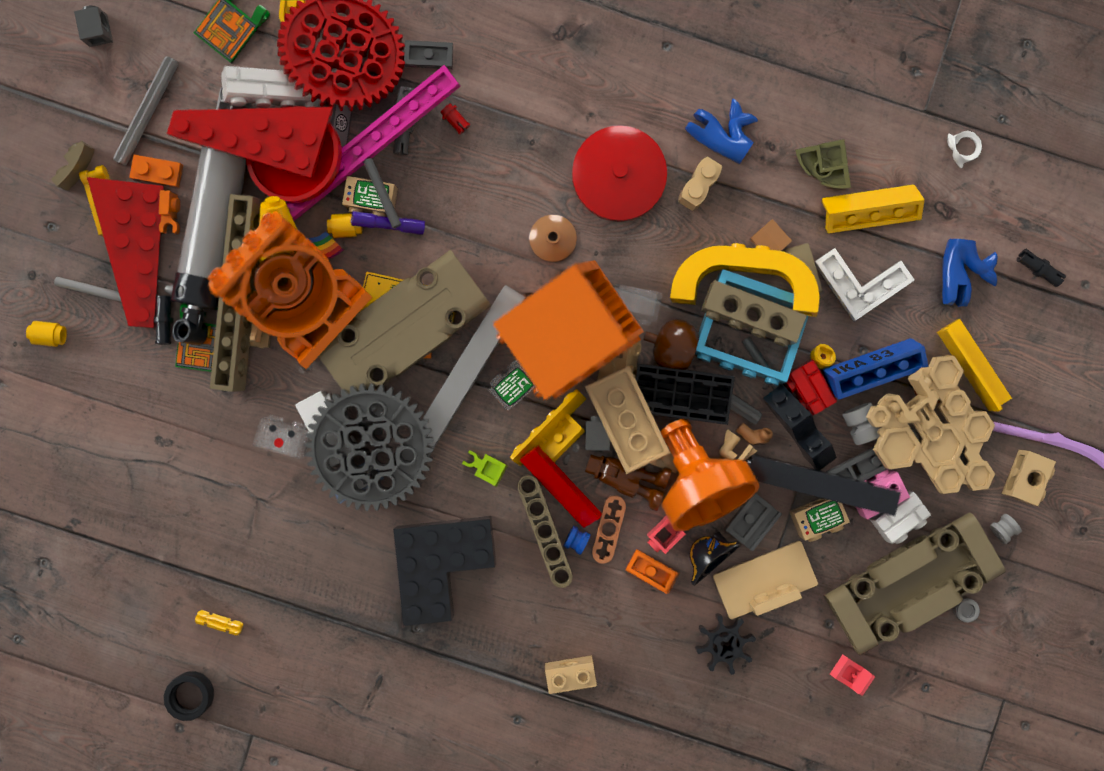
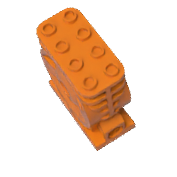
[208,211,372,369]

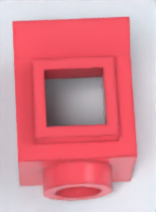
[647,515,686,554]

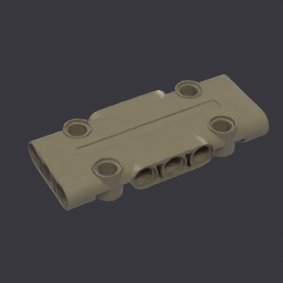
[318,249,491,393]
[824,512,1006,655]

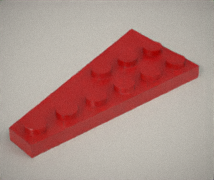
[167,107,333,179]
[87,177,164,328]

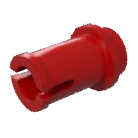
[440,103,470,135]

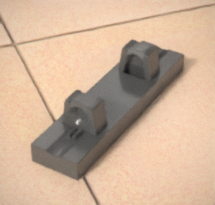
[826,428,921,481]

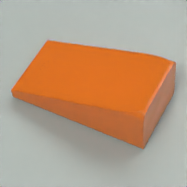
[625,549,680,594]

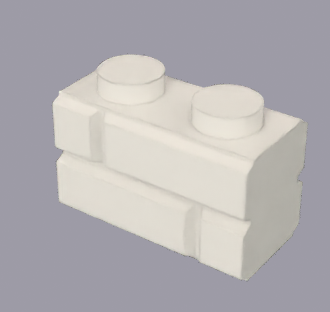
[870,491,931,544]

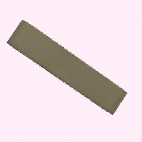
[518,474,573,588]

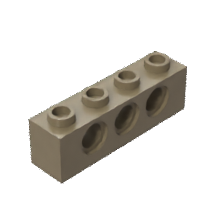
[701,280,807,347]

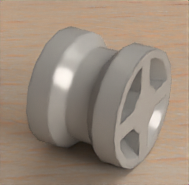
[989,514,1022,544]

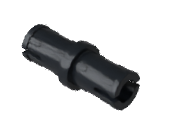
[1016,248,1066,287]
[153,296,173,345]

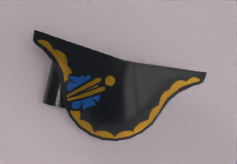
[690,532,742,586]

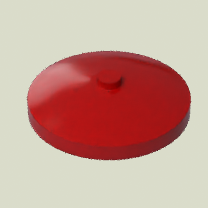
[246,106,342,204]
[572,126,667,222]

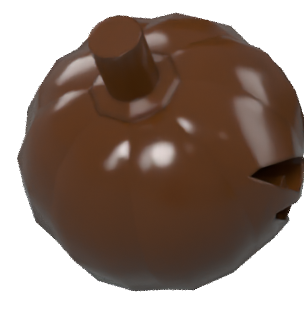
[643,319,699,372]

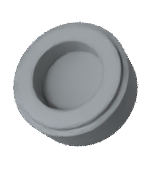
[953,597,980,623]

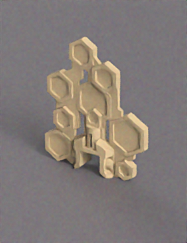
[866,355,995,494]

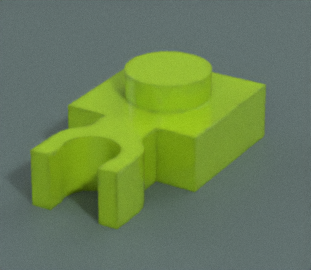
[462,450,508,487]

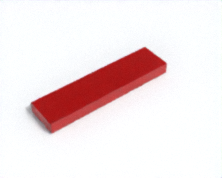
[520,445,602,528]

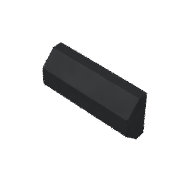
[636,363,735,425]

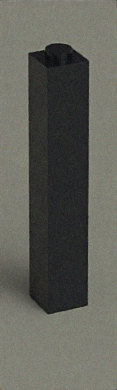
[747,454,901,516]

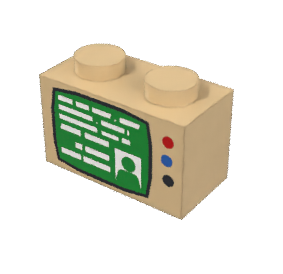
[342,176,398,217]
[789,498,850,542]

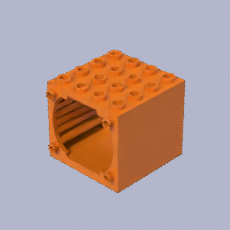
[492,260,644,399]

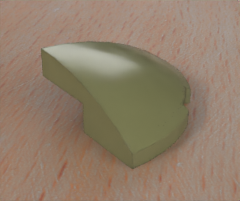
[796,139,851,189]

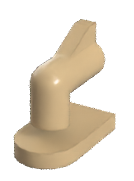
[250,323,271,348]
[719,430,757,461]

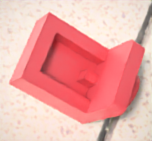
[830,654,875,696]

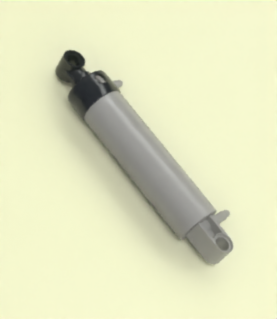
[165,87,252,345]

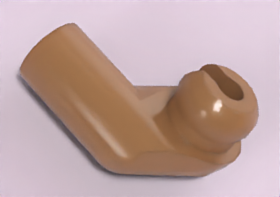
[736,422,773,445]

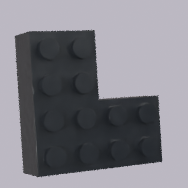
[393,516,496,626]

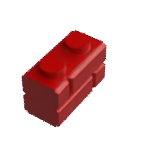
[785,360,837,416]

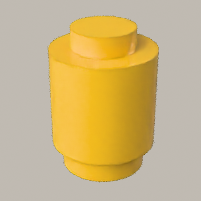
[327,213,363,238]
[26,321,67,347]

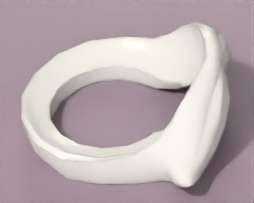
[947,131,982,168]

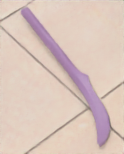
[993,422,1104,469]

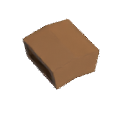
[750,219,792,251]

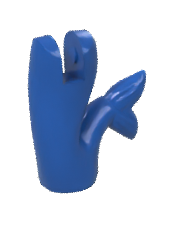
[685,99,758,164]
[942,239,998,307]

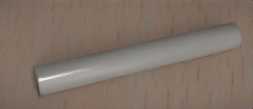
[54,277,121,302]

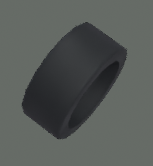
[164,671,214,721]

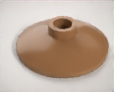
[529,215,577,262]

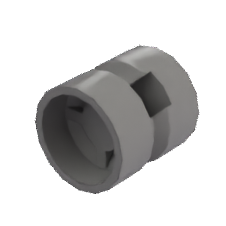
[842,402,879,445]

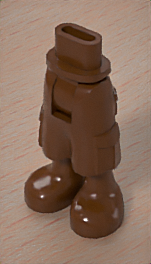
[585,454,672,511]

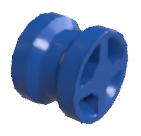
[563,525,591,555]

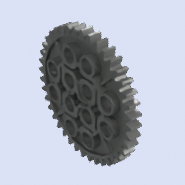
[305,383,434,511]

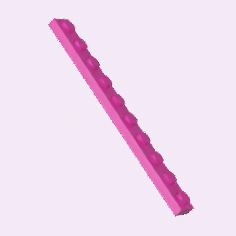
[286,65,461,221]

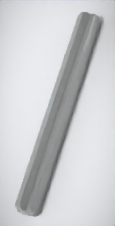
[113,56,178,165]

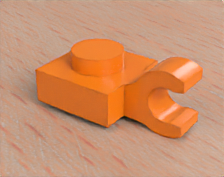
[159,190,180,234]

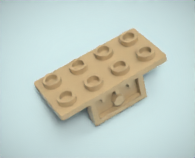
[713,541,818,619]

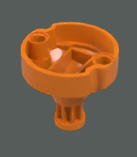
[660,419,760,531]

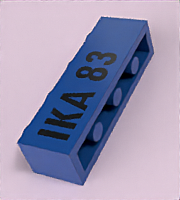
[822,338,928,400]

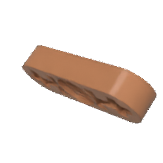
[592,495,626,564]

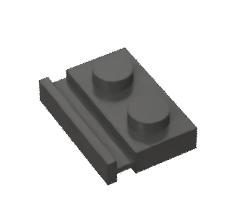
[724,493,782,551]

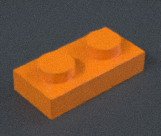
[129,155,183,188]

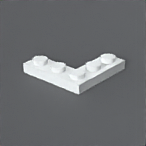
[815,248,914,321]

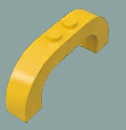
[670,243,819,317]

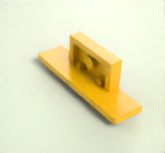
[510,389,586,466]

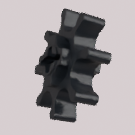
[695,613,756,675]

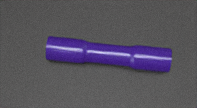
[351,211,425,235]

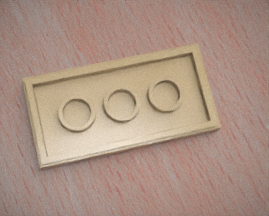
[585,366,670,474]

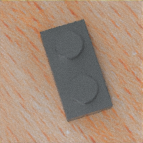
[404,40,454,69]

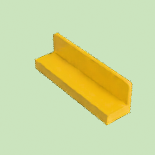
[822,185,924,234]
[937,319,1012,411]

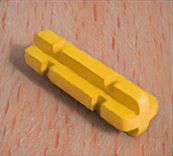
[195,610,243,636]

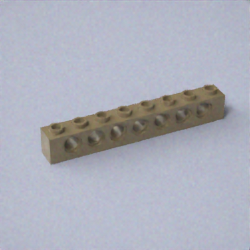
[210,194,265,392]

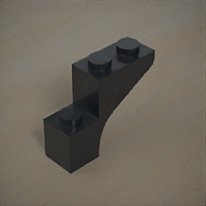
[763,384,837,470]

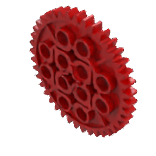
[277,0,405,112]

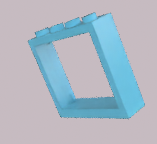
[695,269,809,386]

